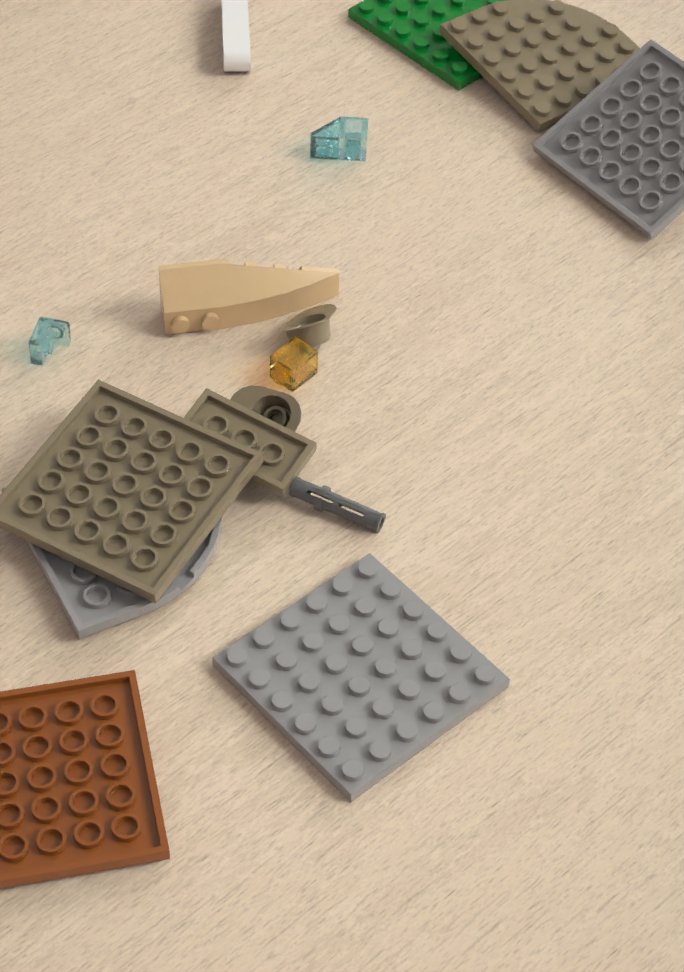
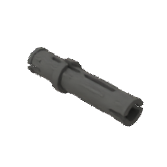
[289,476,386,533]

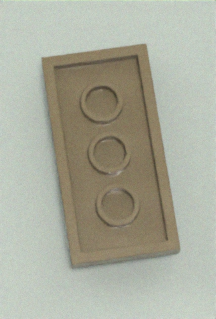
[184,388,317,496]

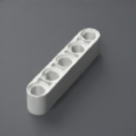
[221,0,251,72]

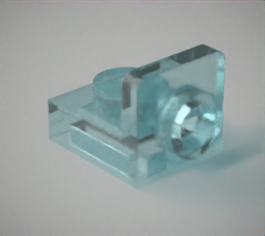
[29,316,71,366]

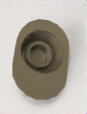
[280,304,337,355]
[230,385,302,432]

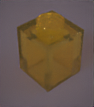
[270,336,318,392]

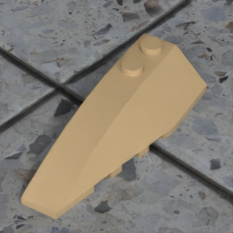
[158,259,340,335]

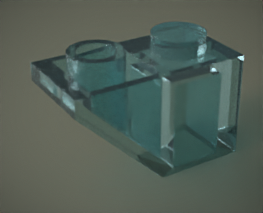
[310,117,368,161]

